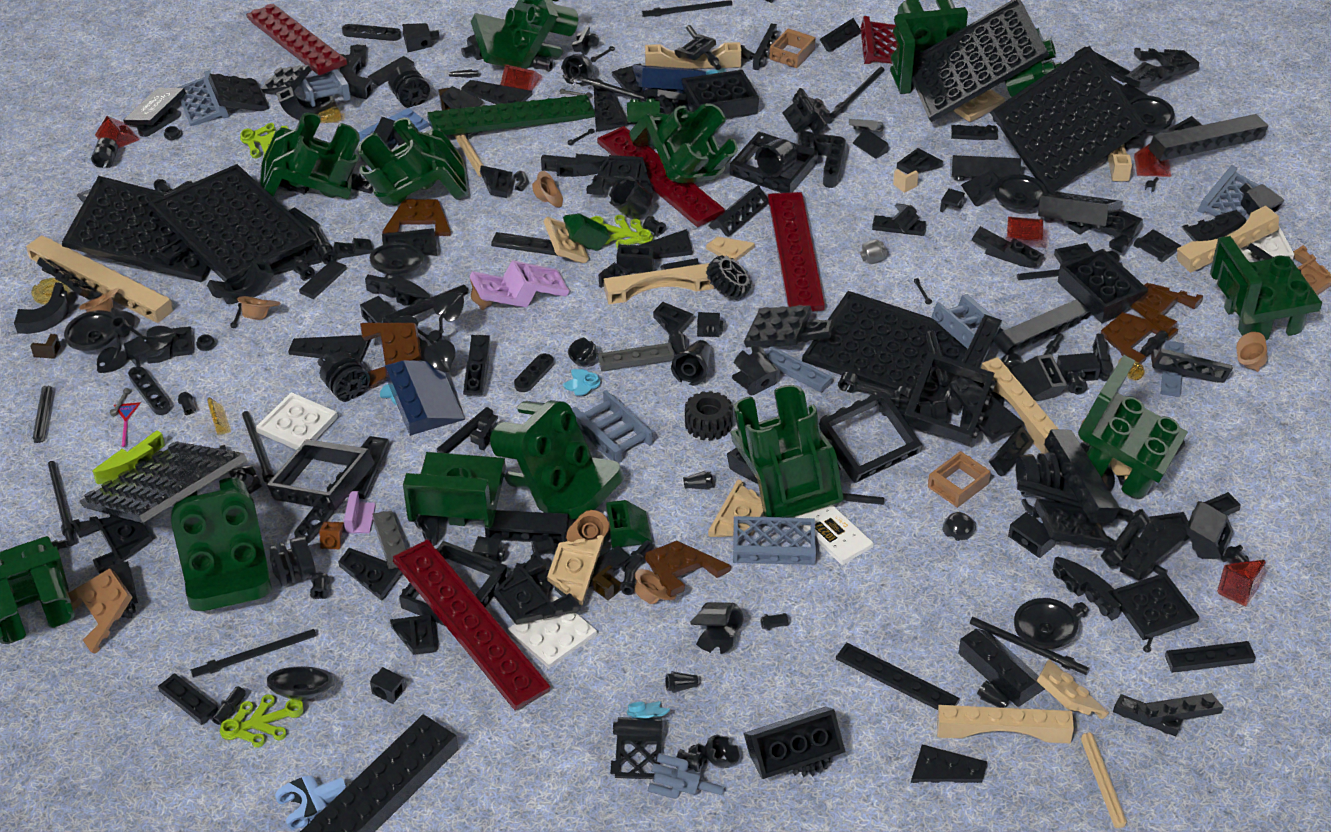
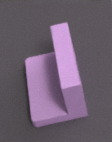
[344,491,375,533]

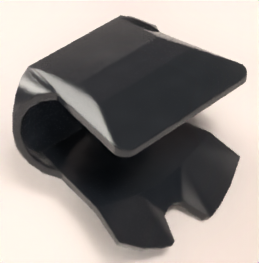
[732,346,780,396]
[690,602,744,654]

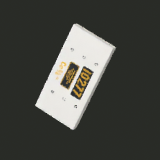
[792,505,874,565]

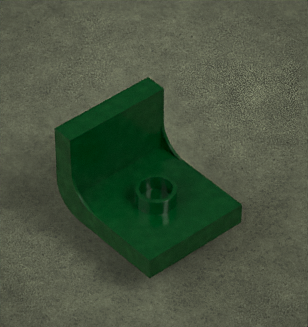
[403,452,506,528]

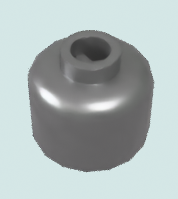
[860,239,887,264]

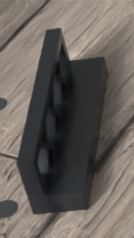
[708,185,768,237]
[1151,348,1233,383]

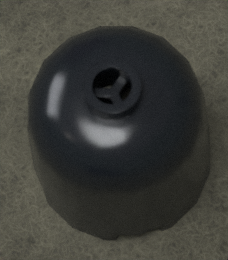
[755,139,797,178]
[609,177,652,219]

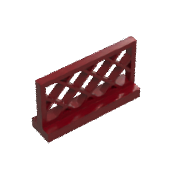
[860,16,897,64]

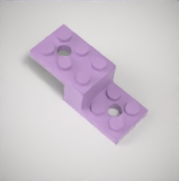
[469,260,569,307]

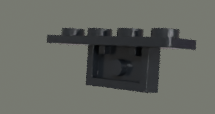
[792,88,833,136]

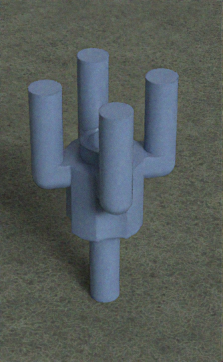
[648,753,724,799]

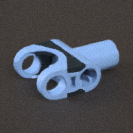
[275,775,346,830]

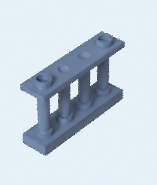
[298,68,351,107]
[931,294,1008,349]
[572,390,653,463]

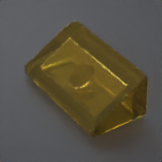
[207,397,231,435]

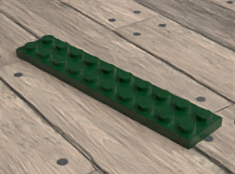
[427,95,595,135]

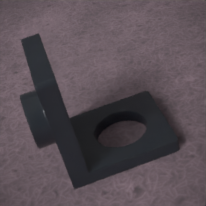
[598,262,631,288]

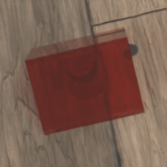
[500,65,542,91]
[95,116,139,148]
[1134,144,1172,177]
[1005,216,1044,241]
[1217,560,1266,607]

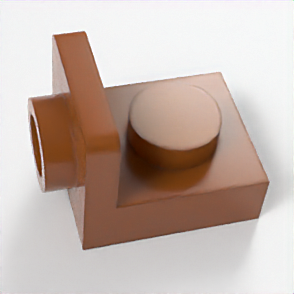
[319,522,345,550]

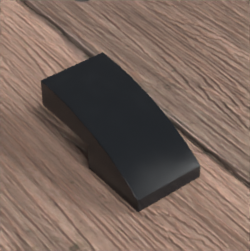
[351,173,373,194]
[333,238,373,259]

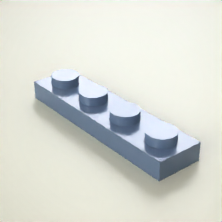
[1160,340,1184,397]
[765,346,832,392]

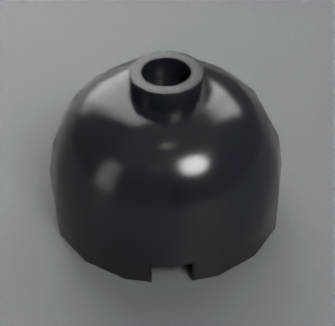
[561,54,594,86]

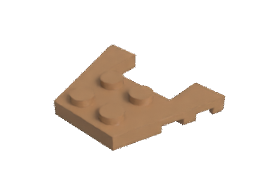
[1293,245,1331,295]
[68,569,133,654]

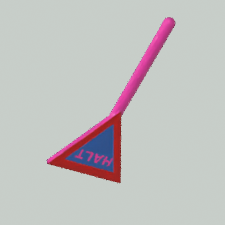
[113,402,141,447]

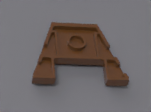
[382,199,451,236]
[1130,283,1203,335]
[1100,312,1179,369]
[360,323,422,388]
[645,540,731,597]

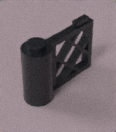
[610,717,662,779]

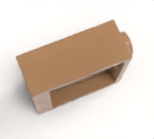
[769,28,816,68]
[928,451,991,508]

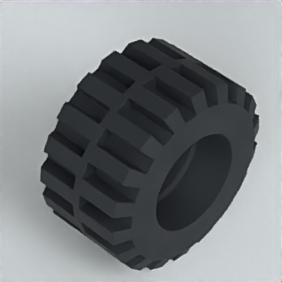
[685,391,733,441]

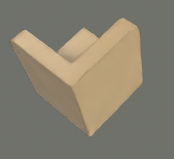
[893,169,918,193]

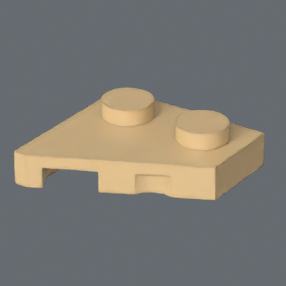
[706,237,755,261]

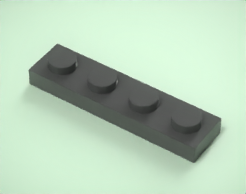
[598,343,674,371]
[372,511,406,569]

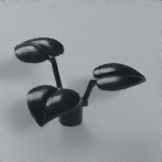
[392,292,464,372]
[97,308,176,373]

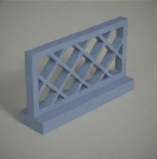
[177,70,229,126]
[1197,165,1258,216]
[733,516,816,565]

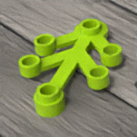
[240,123,289,159]
[590,215,653,249]
[219,694,304,748]

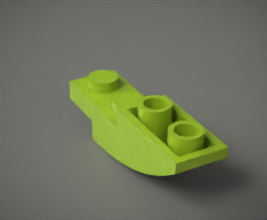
[92,430,165,484]

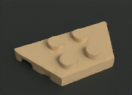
[708,479,764,537]
[547,535,604,605]
[1037,659,1109,719]

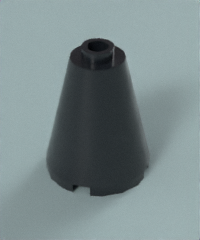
[671,340,711,386]

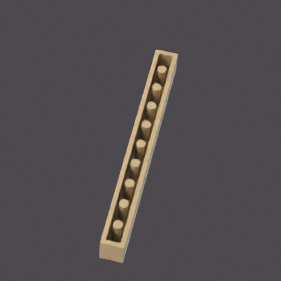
[26,235,173,323]

